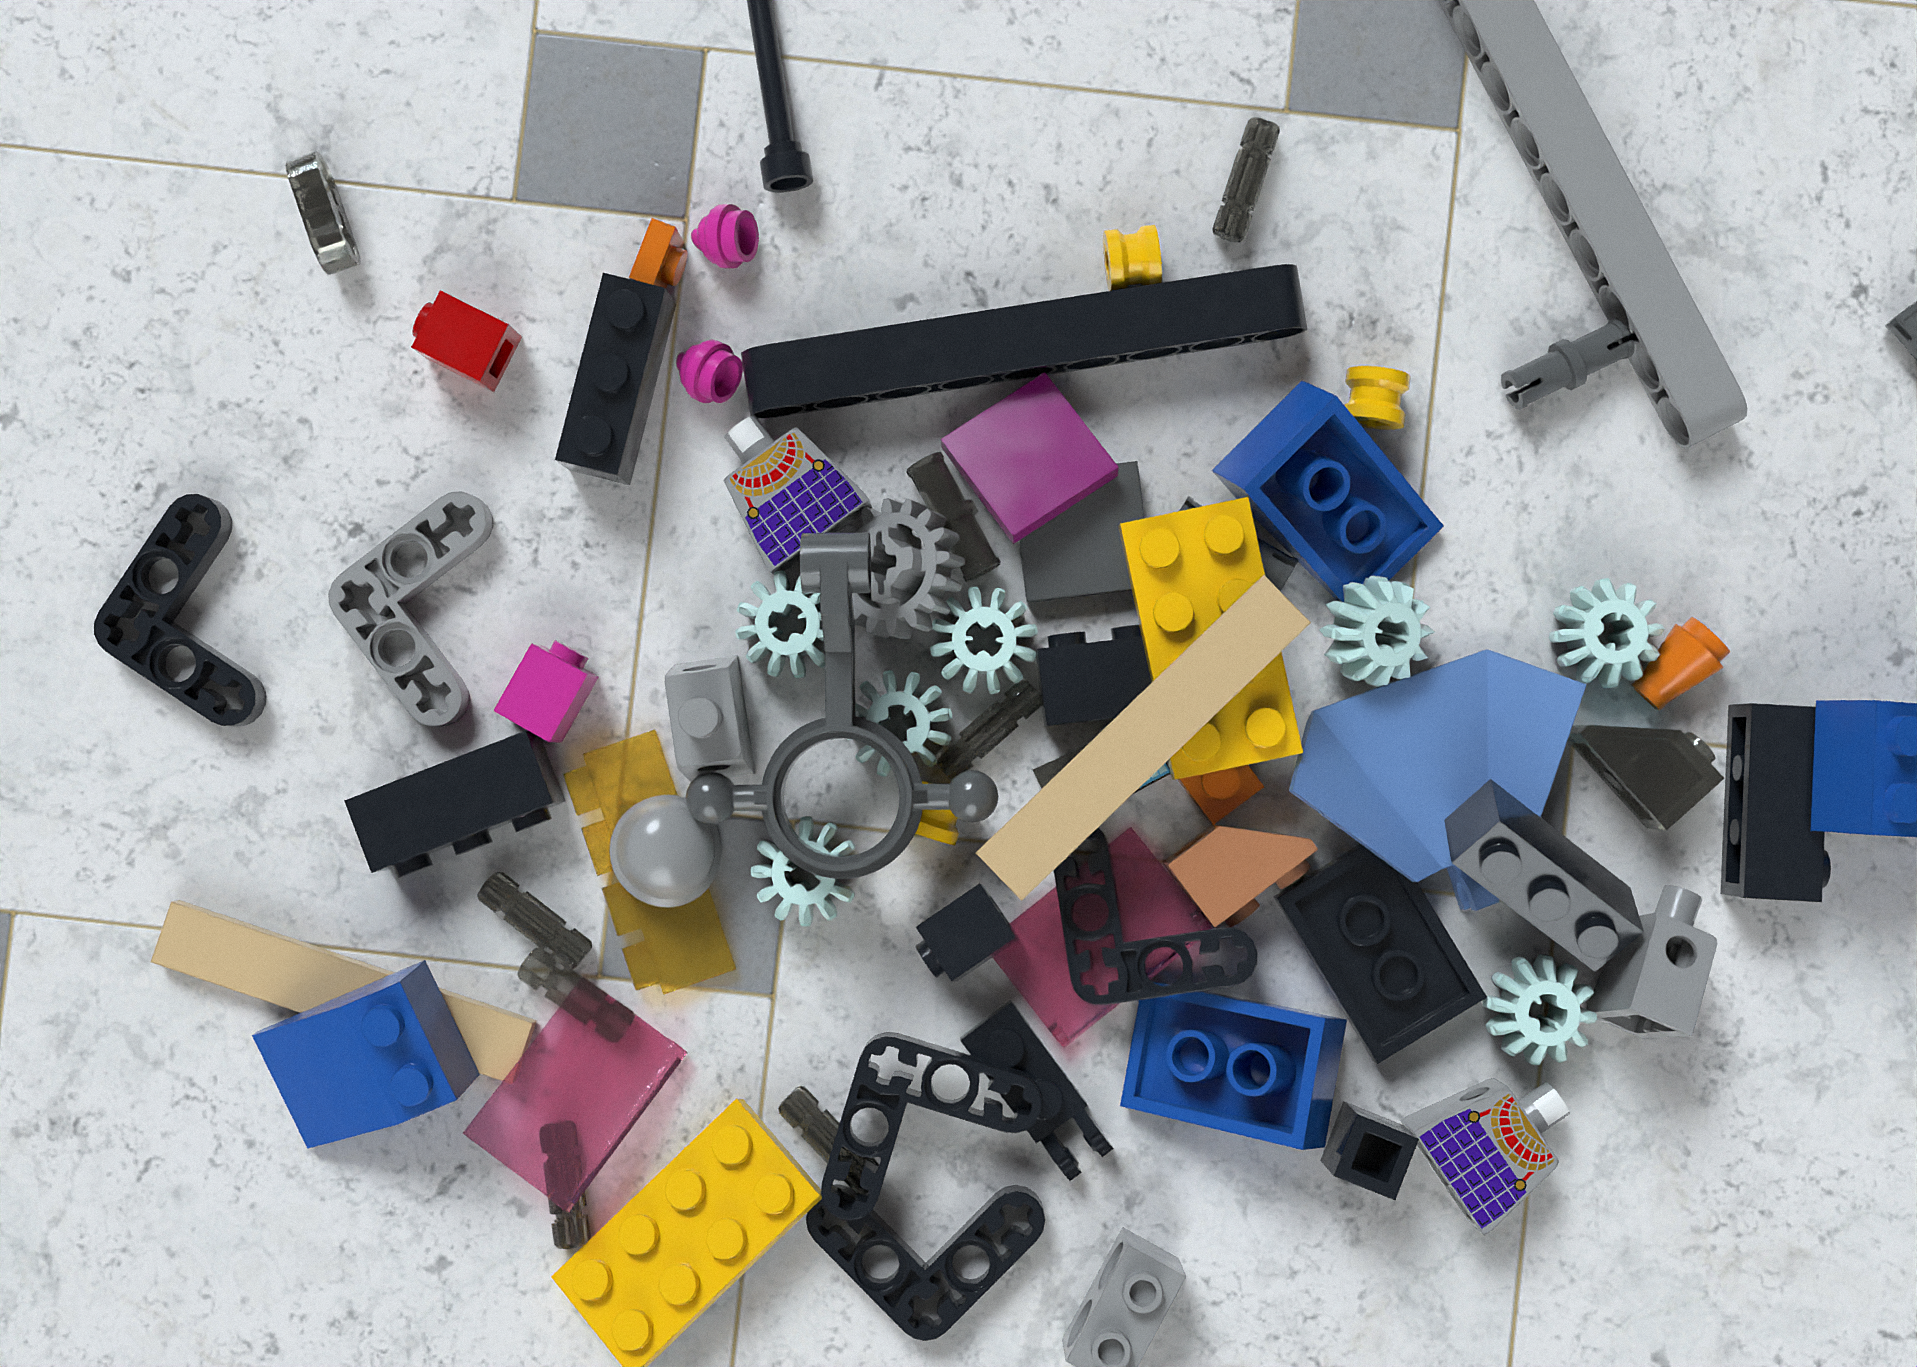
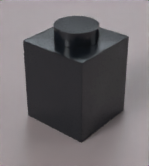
[915,883,1020,982]
[1320,1101,1419,1200]

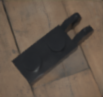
[960,1000,1114,1181]

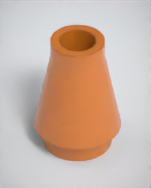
[1631,617,1730,712]

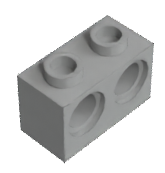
[1062,1227,1186,1367]

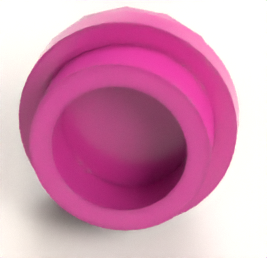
[691,204,759,269]
[676,339,743,404]

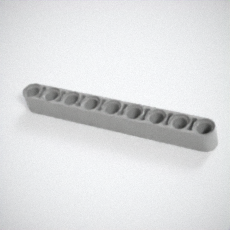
[1438,0,1747,448]

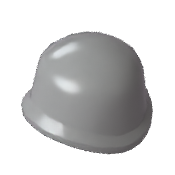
[609,795,721,907]

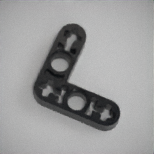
[94,494,266,726]
[1054,827,1258,1005]
[821,1032,1042,1221]
[806,1184,1045,1341]

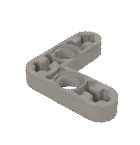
[328,491,493,727]

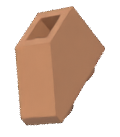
[1162,824,1318,927]

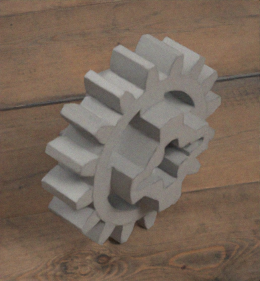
[844,498,965,640]

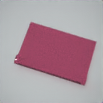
[992,827,1213,1048]
[463,976,688,1213]

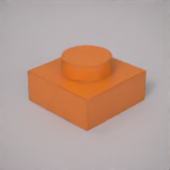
[629,218,688,289]
[1177,765,1264,825]

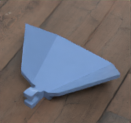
[1289,649,1587,911]

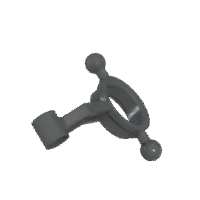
[685,533,999,879]

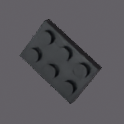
[1273,844,1487,1064]

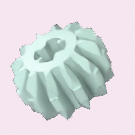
[735,570,825,679]
[1319,576,1435,686]
[1548,578,1665,688]
[930,587,1038,694]
[847,670,952,777]
[751,816,855,926]
[1482,954,1598,1065]

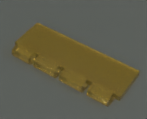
[563,729,737,995]

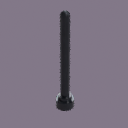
[746,0,813,193]

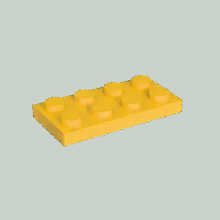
[1118,497,1303,780]
[551,1098,822,1367]

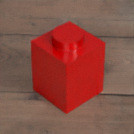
[411,290,522,392]

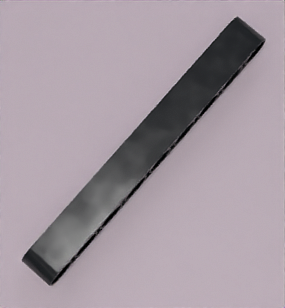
[741,264,1307,418]

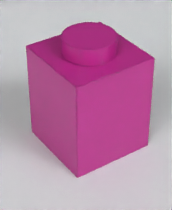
[493,640,599,743]

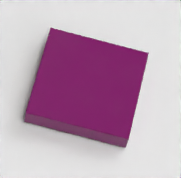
[940,372,1119,544]

